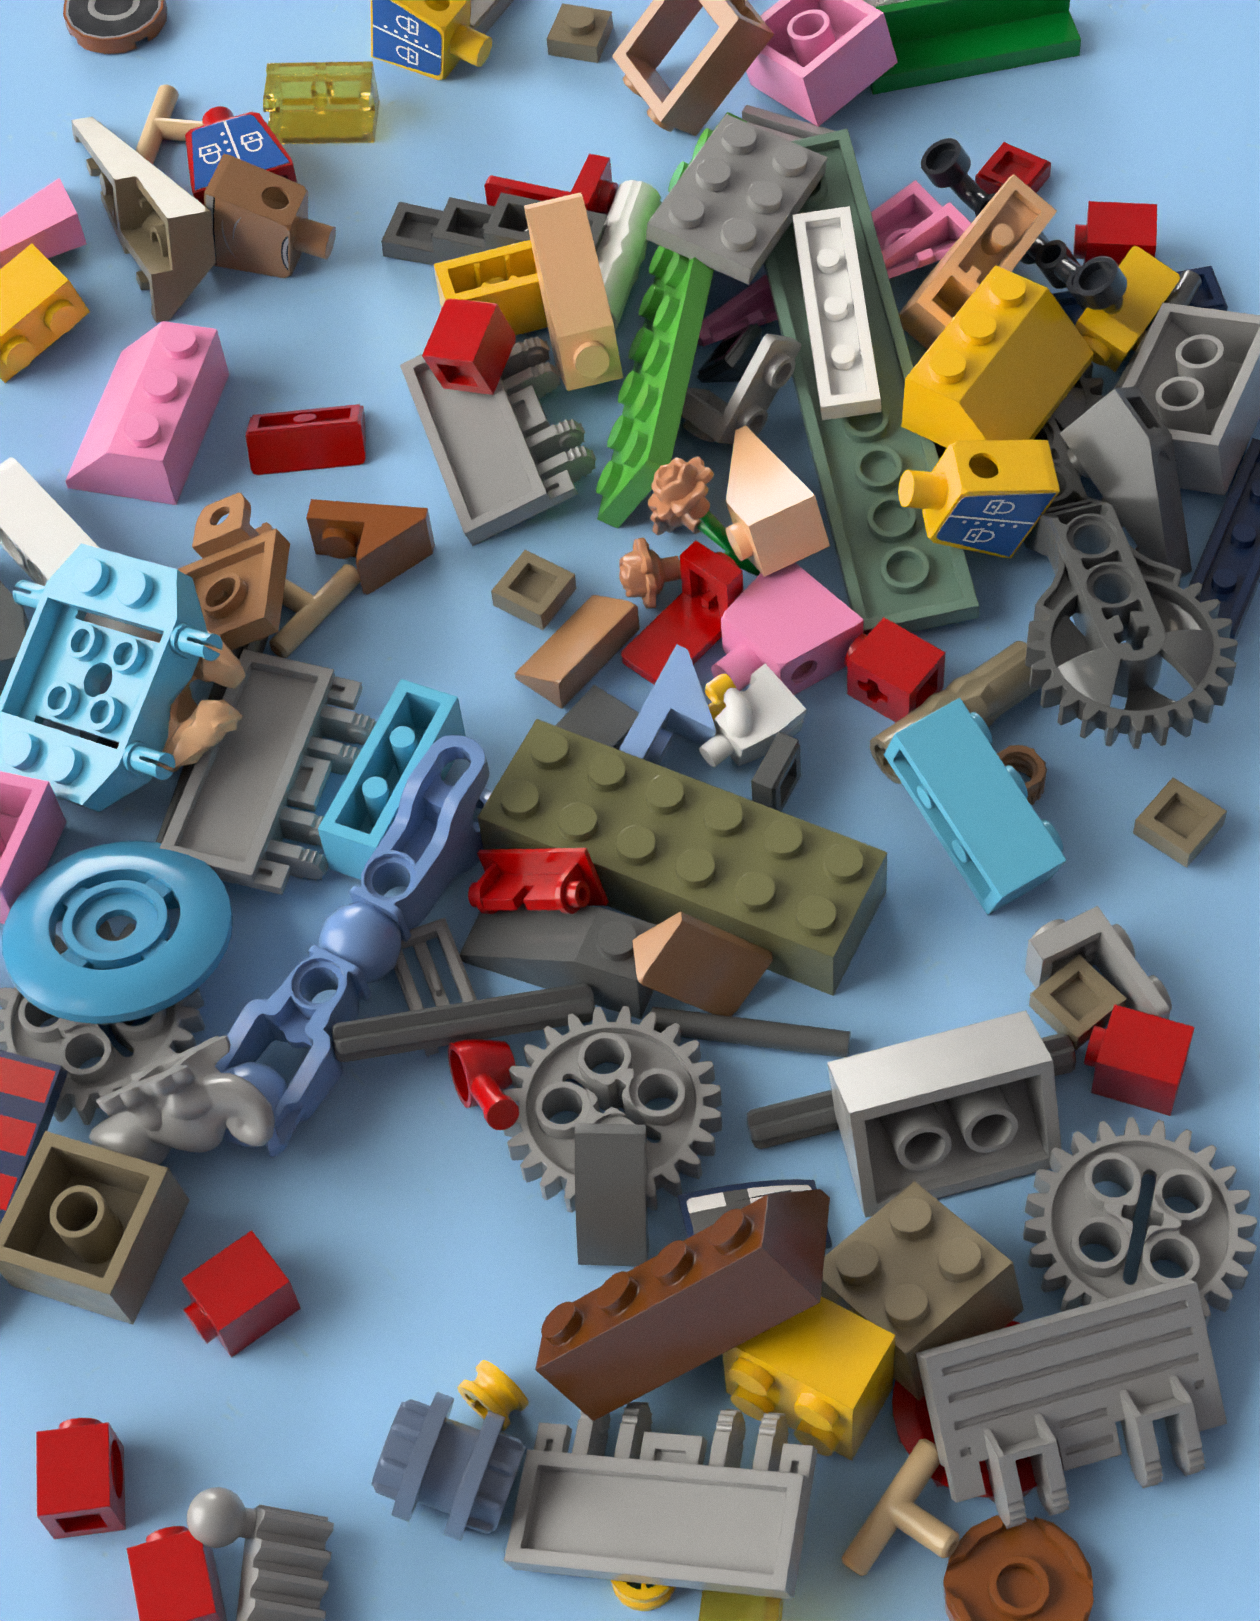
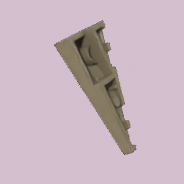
[71,117,216,323]

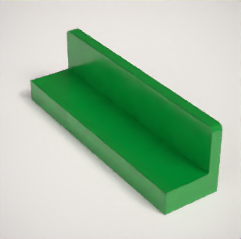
[870,0,1081,95]

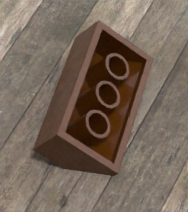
[535,1189,830,1421]

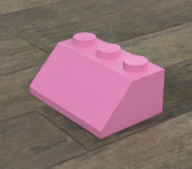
[65,321,229,505]

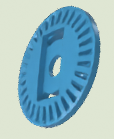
[2,841,233,1024]

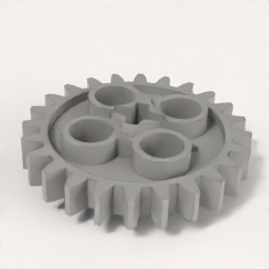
[0,921,205,1125]
[503,1006,722,1213]
[1023,1117,1257,1327]

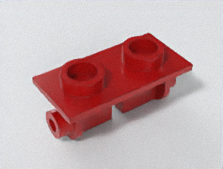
[468,848,608,914]

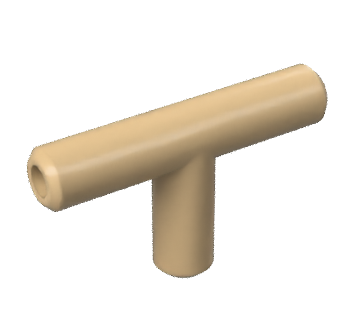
[135,85,203,164]
[269,564,360,658]
[841,1439,960,1576]

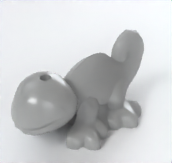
[89,1035,275,1165]

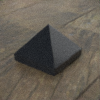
[697,323,762,383]

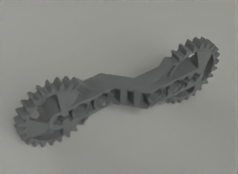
[934,362,1238,749]

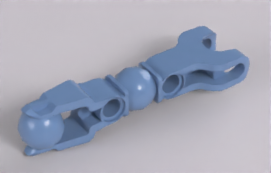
[216,735,492,1158]

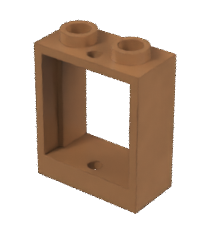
[612,0,774,136]

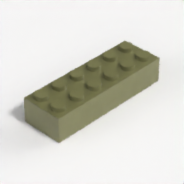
[477,719,887,996]

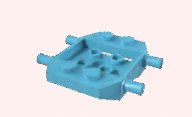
[0,543,223,812]

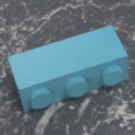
[318,679,466,880]
[883,698,1067,915]

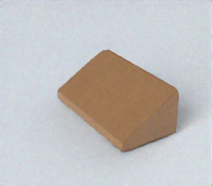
[515,595,640,709]
[632,911,773,1016]

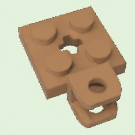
[178,493,290,650]

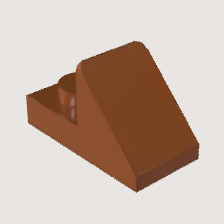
[306,499,435,594]

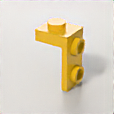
[1075,246,1180,372]

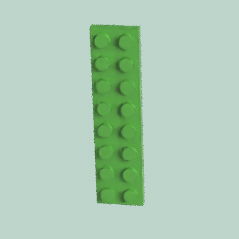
[596,112,747,528]

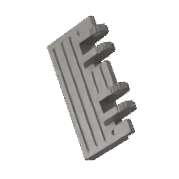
[400,336,596,546]
[160,649,377,895]
[916,1278,1227,1529]
[504,1401,818,1599]

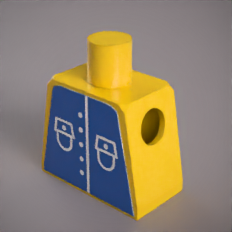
[371,0,492,80]
[898,440,1060,558]

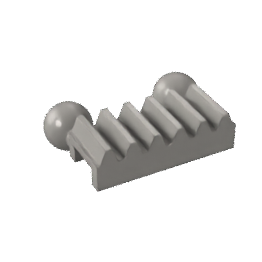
[187,1487,334,1621]

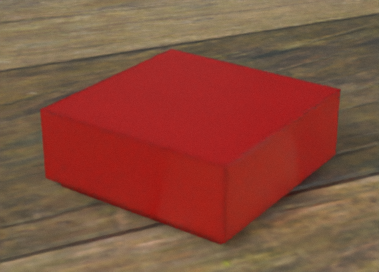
[975,142,1051,194]

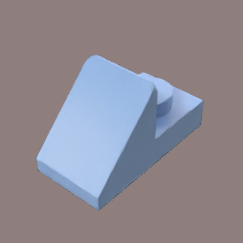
[619,644,716,765]

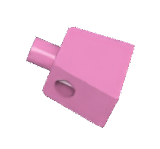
[711,563,864,695]

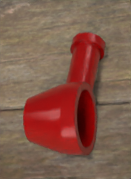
[448,1039,519,1130]

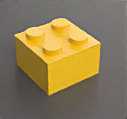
[723,1296,895,1461]

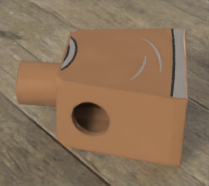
[204,154,336,278]

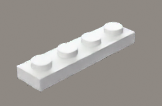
[792,206,881,421]

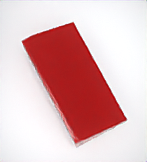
[245,404,366,475]

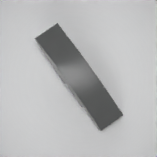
[381,193,608,265]

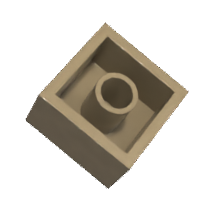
[0,1131,190,1324]
[821,1181,1024,1401]

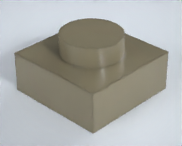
[547,3,613,63]
[491,550,577,630]
[1133,777,1227,868]
[1029,955,1127,1050]

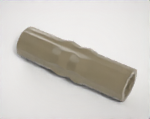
[870,641,1040,784]

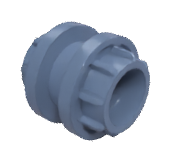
[371,1392,526,1541]

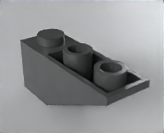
[1059,386,1192,577]

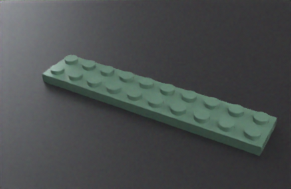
[763,129,979,635]

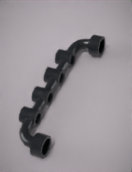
[921,138,1127,314]

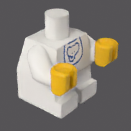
[699,664,807,767]

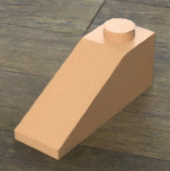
[899,174,1057,350]
[524,193,623,391]
[726,425,830,577]

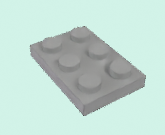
[646,114,828,285]

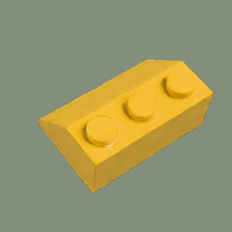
[901,265,1094,448]

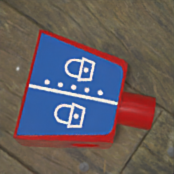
[185,106,297,206]

